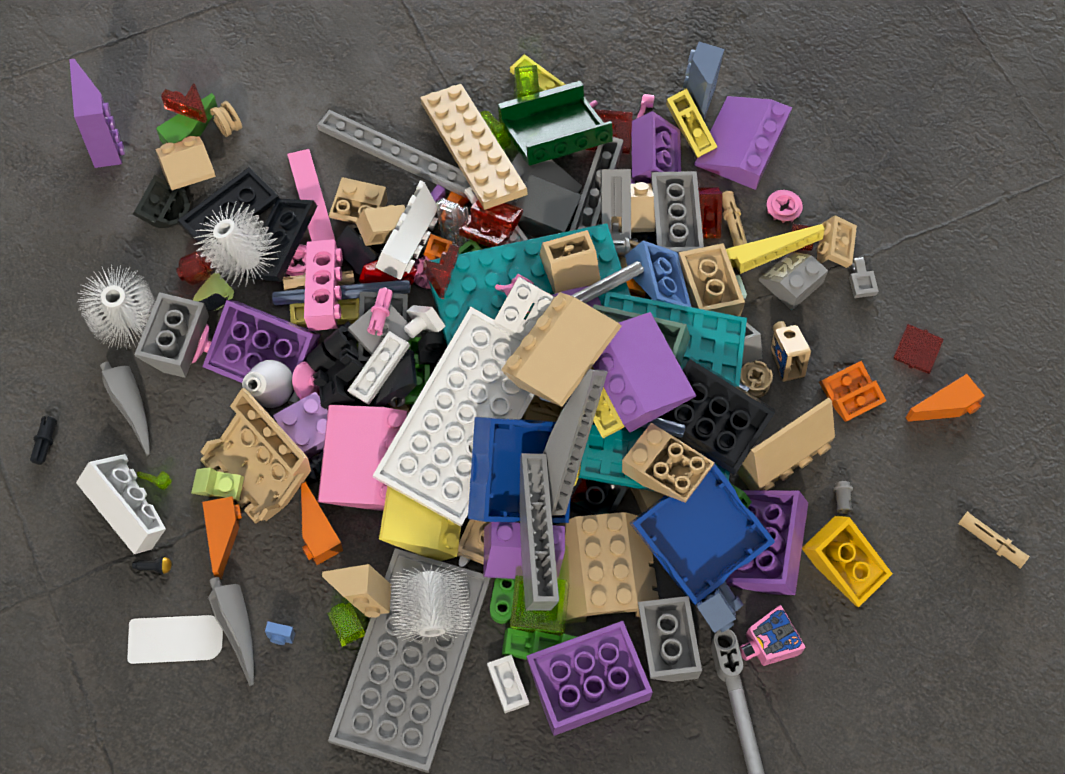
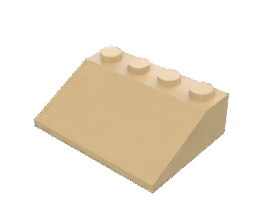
[501,292,622,407]
[737,398,835,490]

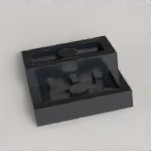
[373,349,417,407]

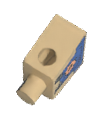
[771,321,811,382]

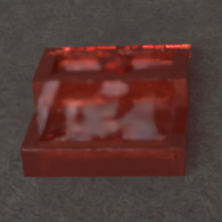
[459,200,523,248]

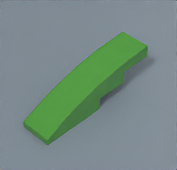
[502,628,577,660]

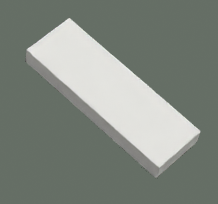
[347,331,410,405]

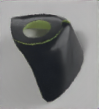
[193,273,234,311]

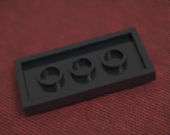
[178,167,279,254]
[241,198,318,282]

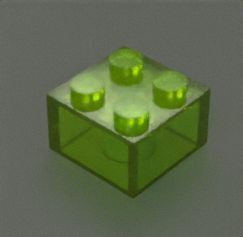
[510,575,570,635]

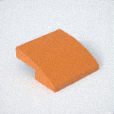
[819,361,886,422]

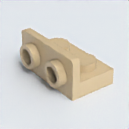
[817,215,857,268]

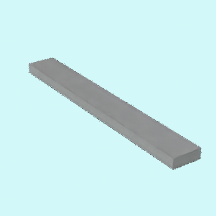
[317,110,470,198]

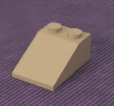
[679,243,745,316]

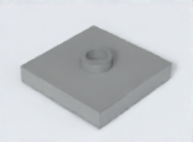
[348,304,411,355]

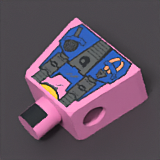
[739,605,806,666]

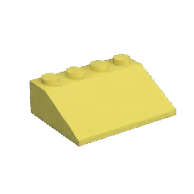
[379,486,461,561]

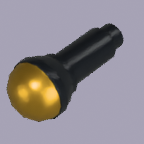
[132,557,172,574]

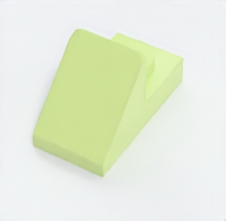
[191,468,244,501]

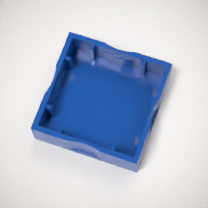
[468,417,571,523]
[630,464,775,605]

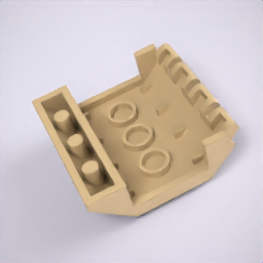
[200,388,311,523]
[556,512,659,624]

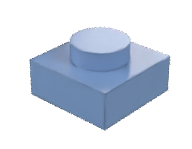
[265,621,295,645]

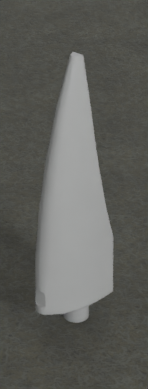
[100,362,150,456]
[208,577,254,686]

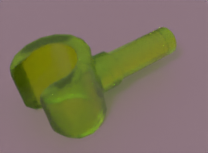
[137,471,172,490]

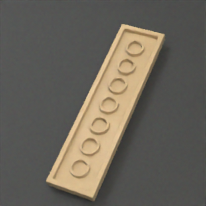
[420,84,528,210]

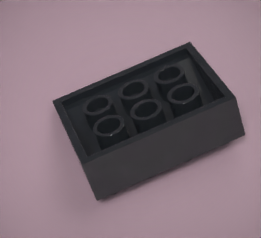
[658,357,775,475]

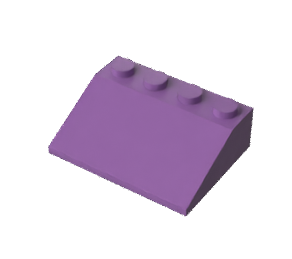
[69,59,125,168]
[694,96,792,190]
[203,300,321,397]
[593,312,696,432]
[725,490,808,595]
[526,621,653,736]

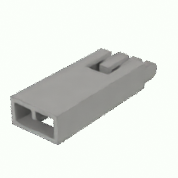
[600,169,631,240]

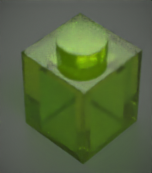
[327,603,365,647]

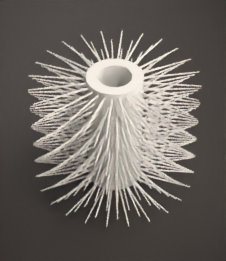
[194,201,280,287]
[77,265,156,350]
[390,565,471,643]

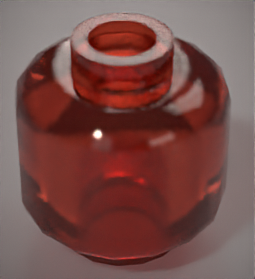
[176,251,214,285]

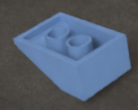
[625,240,691,307]

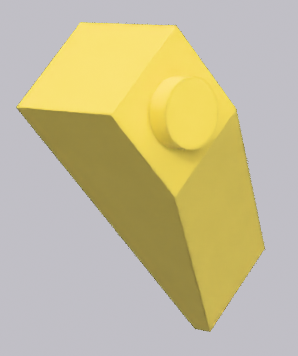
[666,89,718,158]

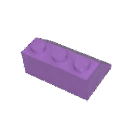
[631,111,681,185]
[483,522,565,581]

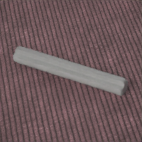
[571,261,644,303]

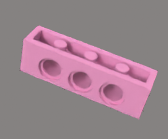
[304,239,343,331]

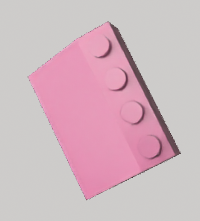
[318,405,407,511]

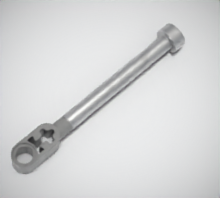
[711,629,765,774]

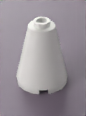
[242,360,293,408]

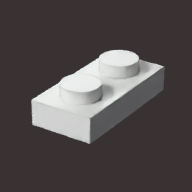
[487,655,529,713]

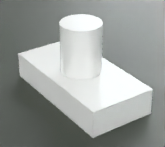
[404,305,445,338]

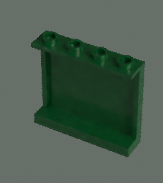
[498,81,613,166]

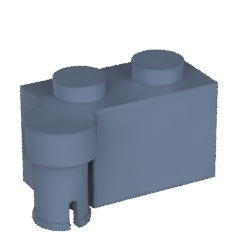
[697,581,744,633]

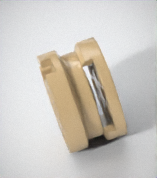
[210,101,242,137]
[740,360,773,398]

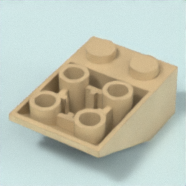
[622,423,715,503]

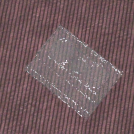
[436,198,472,247]

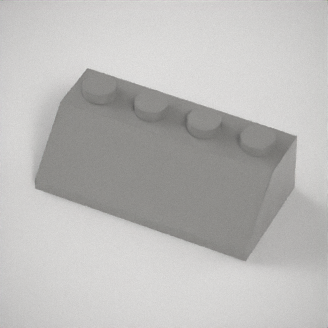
[651,171,704,260]

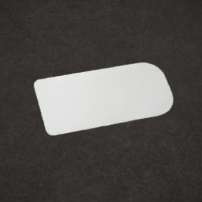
[127,615,223,664]

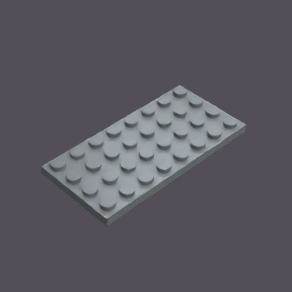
[328,548,491,773]

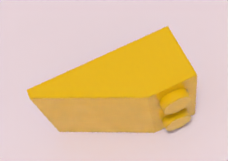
[802,516,893,607]

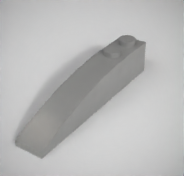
[543,369,608,516]
[520,453,559,611]

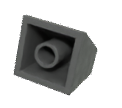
[509,174,581,238]

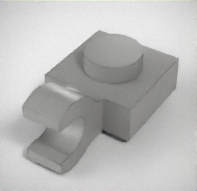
[849,257,879,298]

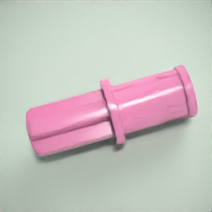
[367,287,393,336]

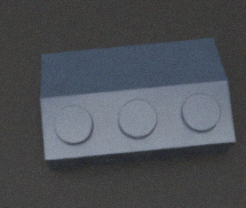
[683,42,724,120]

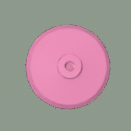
[191,324,211,363]
[292,361,320,400]

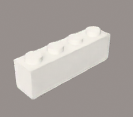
[375,180,438,280]
[76,454,166,554]

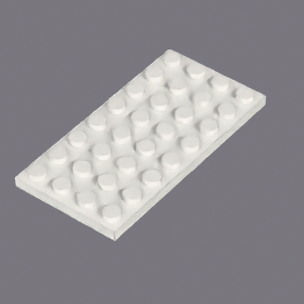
[372,307,534,527]

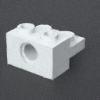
[494,277,555,337]

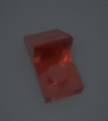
[161,83,207,123]
[423,244,459,299]

